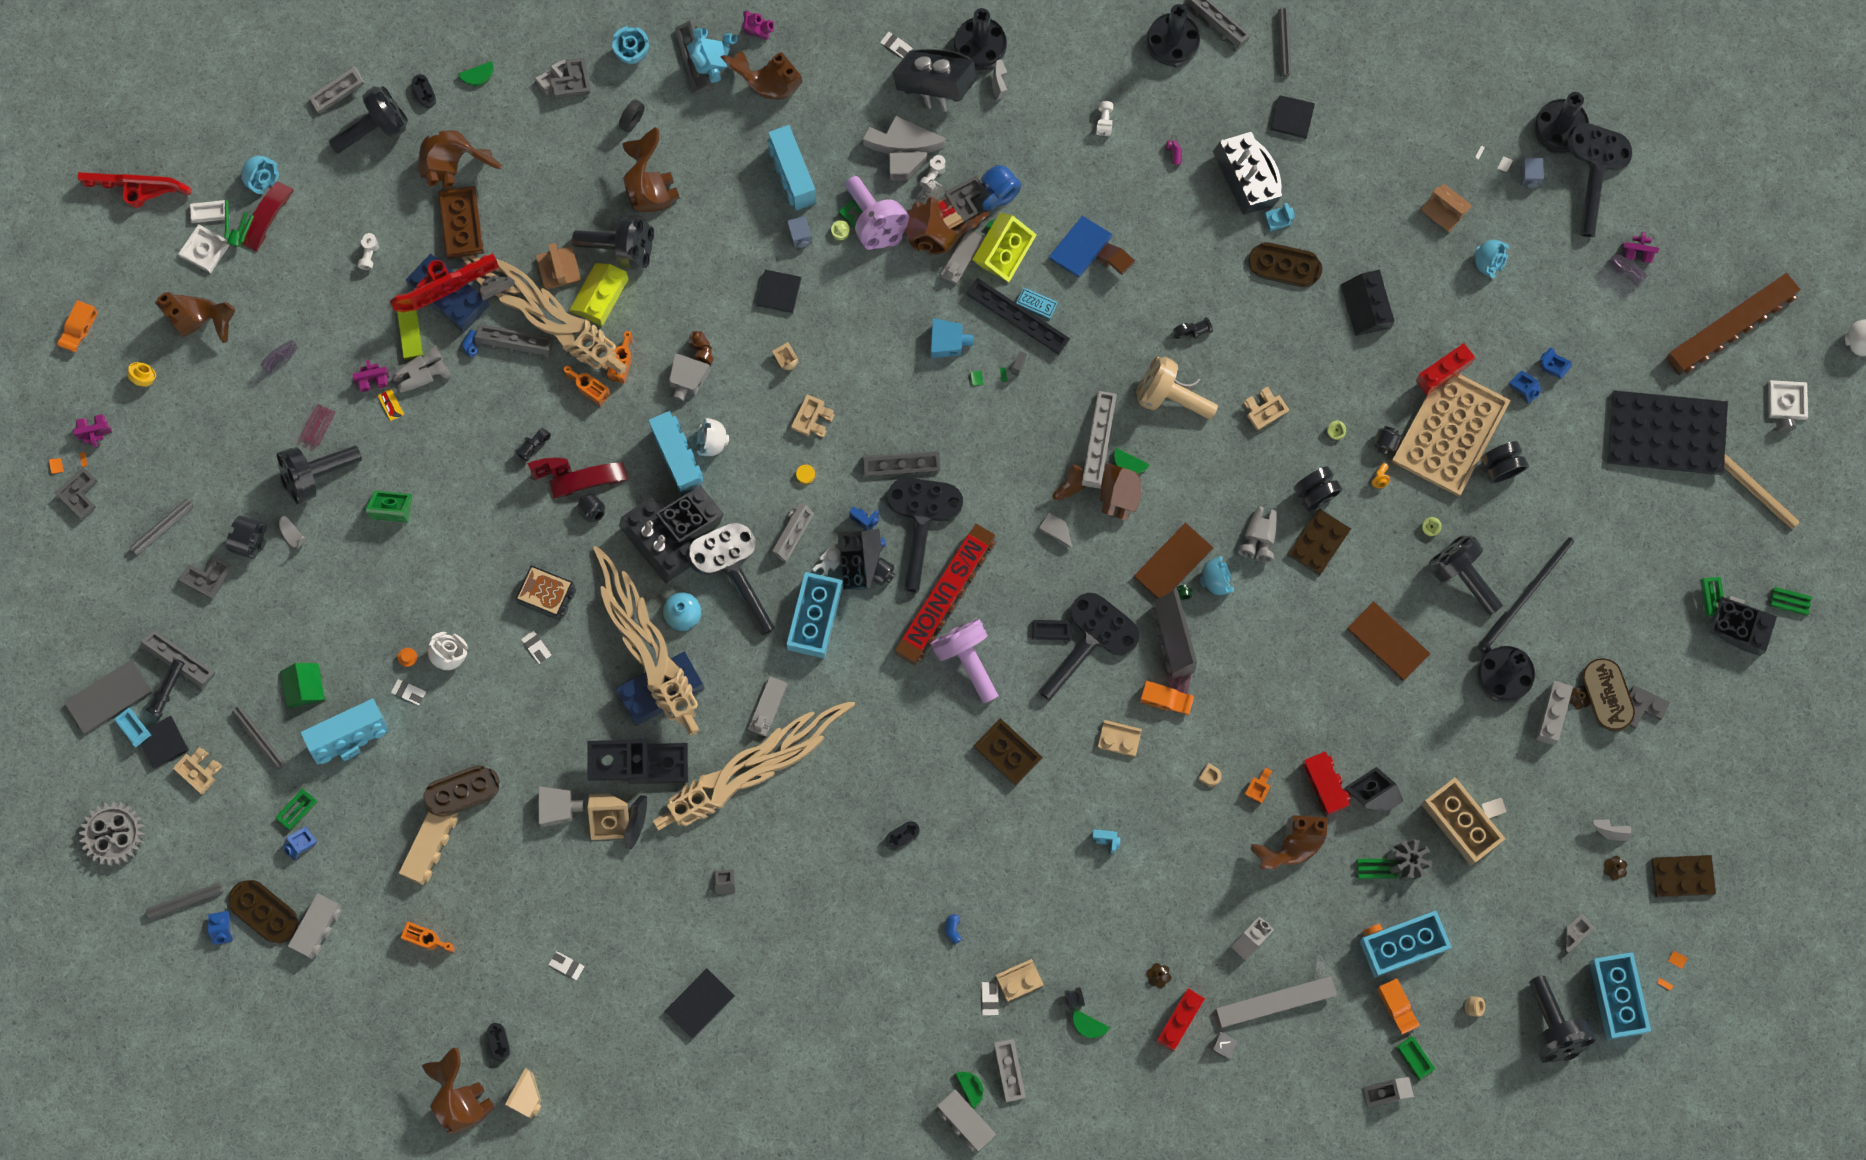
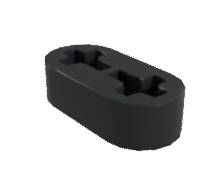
[412,74,436,108]
[885,821,920,850]
[487,1023,511,1061]

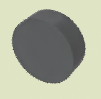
[1776,418,1797,433]

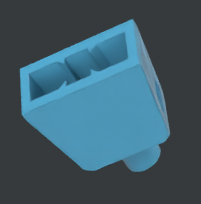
[931,318,973,358]

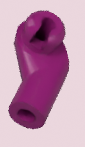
[1166,140,1182,165]

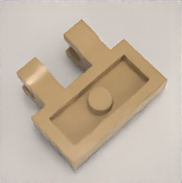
[1244,386,1290,431]
[791,394,835,438]
[173,747,223,795]

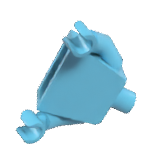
[687,28,737,83]

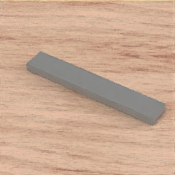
[1082,391,1117,489]
[1216,976,1337,1028]

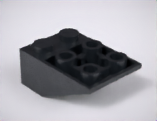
[656,485,724,543]
[838,529,881,590]
[1710,596,1777,656]

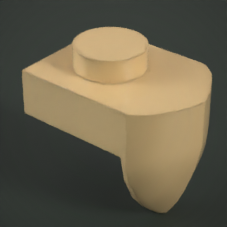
[772,342,798,370]

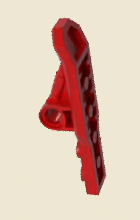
[77,172,192,208]
[389,253,500,313]

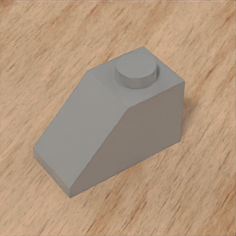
[1363,1077,1414,1107]

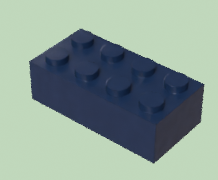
[405,253,489,333]
[616,651,705,726]

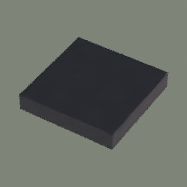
[1271,95,1315,139]
[757,269,802,313]
[141,716,189,769]

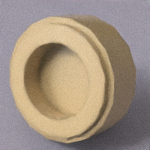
[1465,996,1485,1017]

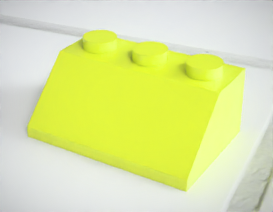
[972,212,1037,282]
[569,263,629,327]

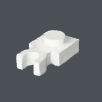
[812,544,841,577]

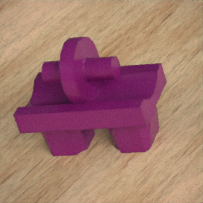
[742,10,774,40]
[1622,231,1659,263]
[352,359,390,393]
[73,414,112,447]

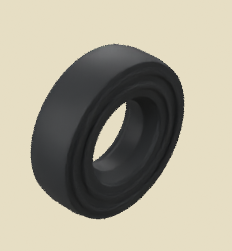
[619,100,645,132]

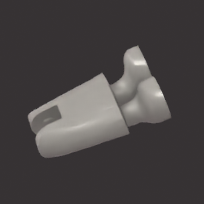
[392,346,451,393]
[1238,506,1277,562]

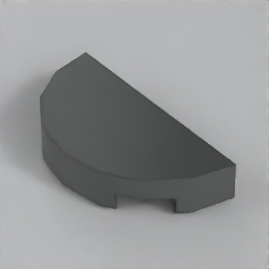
[480,275,515,301]

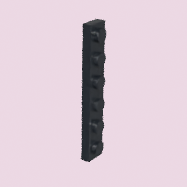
[967,278,1070,355]

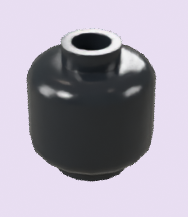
[1373,426,1401,455]
[577,494,605,522]
[872,557,896,586]

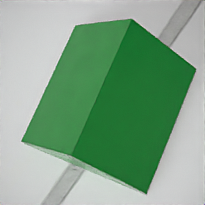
[366,491,412,523]
[280,663,325,709]

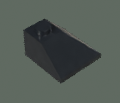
[1345,767,1403,812]

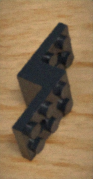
[587,739,688,784]

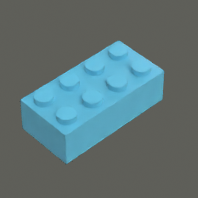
[767,125,816,210]
[649,411,704,497]
[787,572,843,659]
[301,699,389,765]
[1360,911,1452,978]
[1589,952,1651,1040]

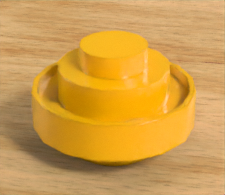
[127,362,156,386]

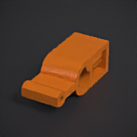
[57,300,98,353]
[607,331,633,384]
[563,366,611,407]
[1140,681,1194,715]
[401,921,455,953]
[1377,978,1420,1035]

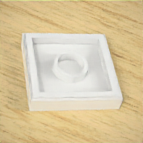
[178,224,230,274]
[1768,380,1808,420]

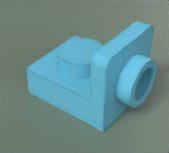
[1264,203,1295,231]
[1092,829,1120,854]

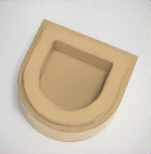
[1198,763,1222,787]

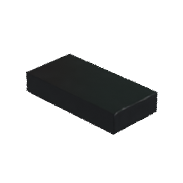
[1032,620,1071,641]

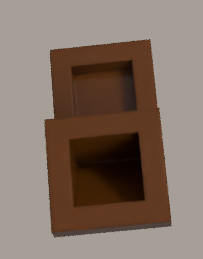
[1096,243,1135,275]

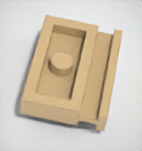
[1098,720,1142,757]
[996,959,1044,1002]

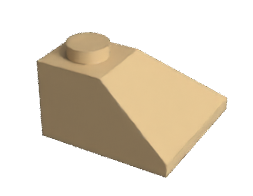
[588,793,629,840]
[505,1068,542,1119]

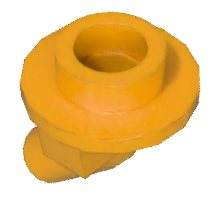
[1371,463,1390,488]

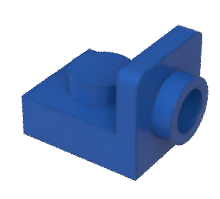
[1509,370,1541,403]
[849,506,879,530]
[283,827,317,860]

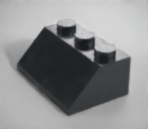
[1341,270,1395,336]

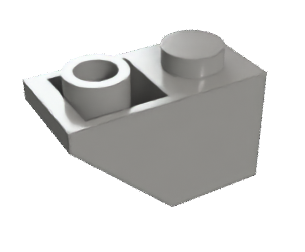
[890,151,927,181]
[1231,916,1274,961]

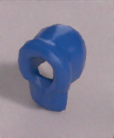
[981,165,1021,212]

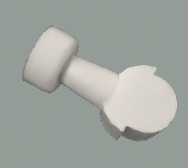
[1096,101,1113,136]
[919,155,945,191]
[358,233,379,270]

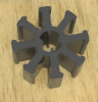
[1387,839,1432,881]

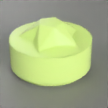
[831,221,850,240]
[1327,420,1346,440]
[1422,517,1442,536]

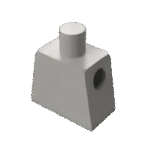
[669,353,710,402]
[539,787,584,827]

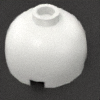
[1845,319,1866,356]
[697,418,729,456]
[428,632,468,670]

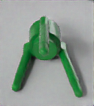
[223,200,254,247]

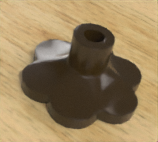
[1569,686,1590,709]
[1604,856,1627,880]
[1147,963,1171,988]

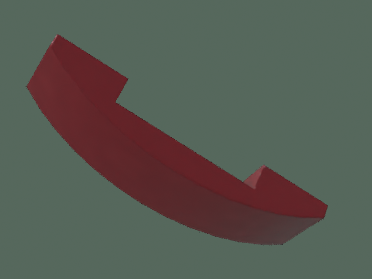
[242,181,294,252]
[550,462,628,499]

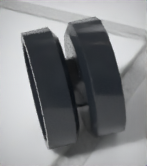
[1480,441,1529,484]
[1293,466,1343,511]

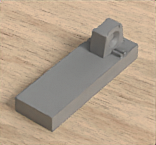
[309,67,365,114]
[940,230,984,285]
[772,503,814,562]
[748,677,788,737]
[994,1038,1026,1102]

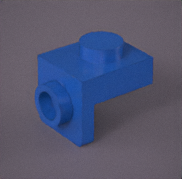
[1540,347,1572,379]
[208,911,233,945]

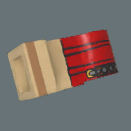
[938,198,964,230]

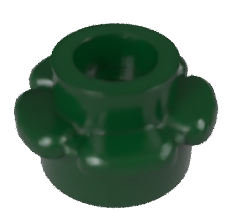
[1176,585,1193,600]

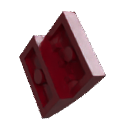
[527,457,572,480]

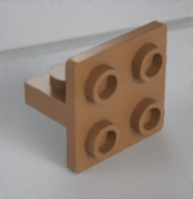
[1421,184,1472,232]
[536,243,581,290]

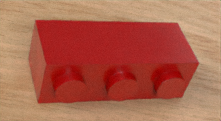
[1416,343,1476,395]
[1302,751,1350,816]
[1156,988,1205,1052]

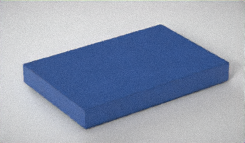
[1049,215,1112,278]

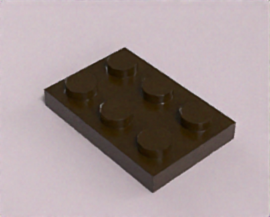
[1288,508,1351,576]
[973,718,1043,786]
[1652,855,1716,898]

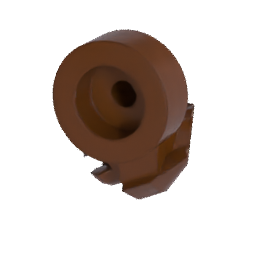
[689,331,714,366]

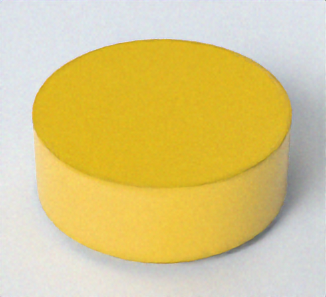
[796,465,815,485]

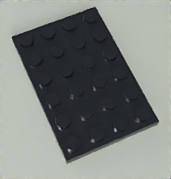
[1608,390,1728,475]

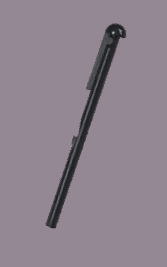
[1478,537,1575,653]

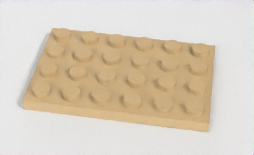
[1392,374,1511,497]

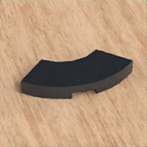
[624,795,647,849]

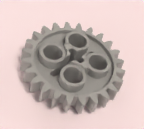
[79,802,145,866]

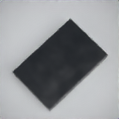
[665,968,735,1039]

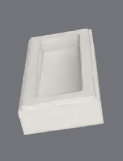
[190,200,225,223]

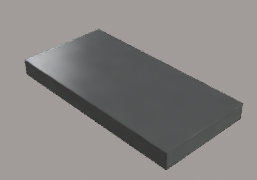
[64,660,153,735]

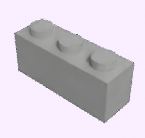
[1535,681,1573,745]
[288,893,342,959]
[937,1090,996,1152]

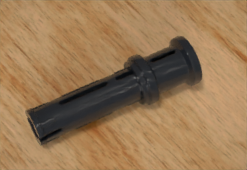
[146,658,185,717]

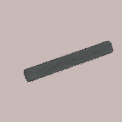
[1278,8,1291,77]
[130,499,194,555]
[232,706,285,770]
[146,883,224,919]

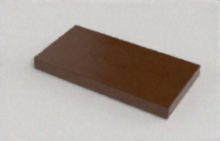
[438,186,484,259]
[1134,522,1214,599]
[1347,601,1431,681]

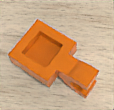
[1244,767,1272,804]

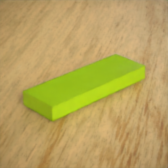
[397,310,423,360]

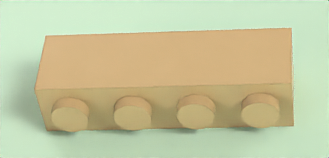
[399,812,458,885]

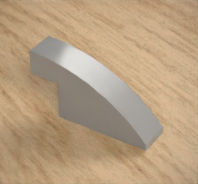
[863,116,946,154]

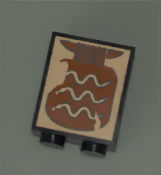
[515,565,576,621]

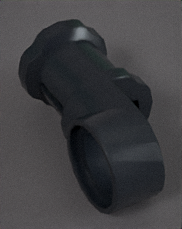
[1173,317,1213,339]
[514,428,551,462]

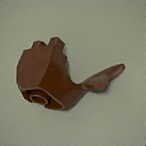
[720,51,802,100]
[622,127,680,212]
[417,130,502,188]
[905,197,990,254]
[155,292,235,343]
[1052,463,1141,520]
[1250,815,1328,869]
[422,1048,495,1134]

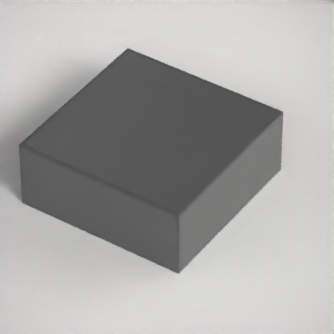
[1012,351,1027,376]

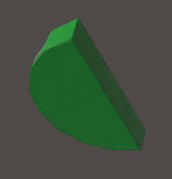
[458,61,494,87]
[1114,448,1150,474]
[1073,1009,1111,1039]
[955,1071,984,1110]

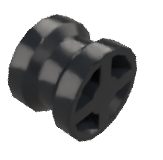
[1064,987,1085,1010]

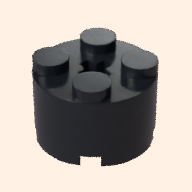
[226,515,267,559]

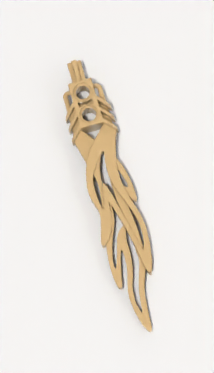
[461,255,627,375]
[593,546,700,736]
[653,702,855,831]

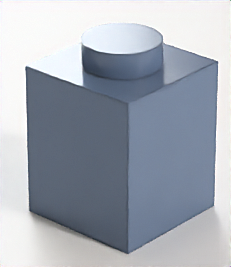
[1521,158,1544,188]
[787,216,812,248]

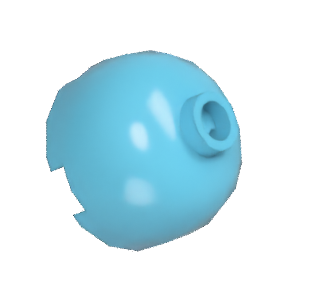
[612,26,649,64]
[241,155,279,194]
[1474,240,1509,278]
[1200,556,1234,595]
[663,592,702,631]

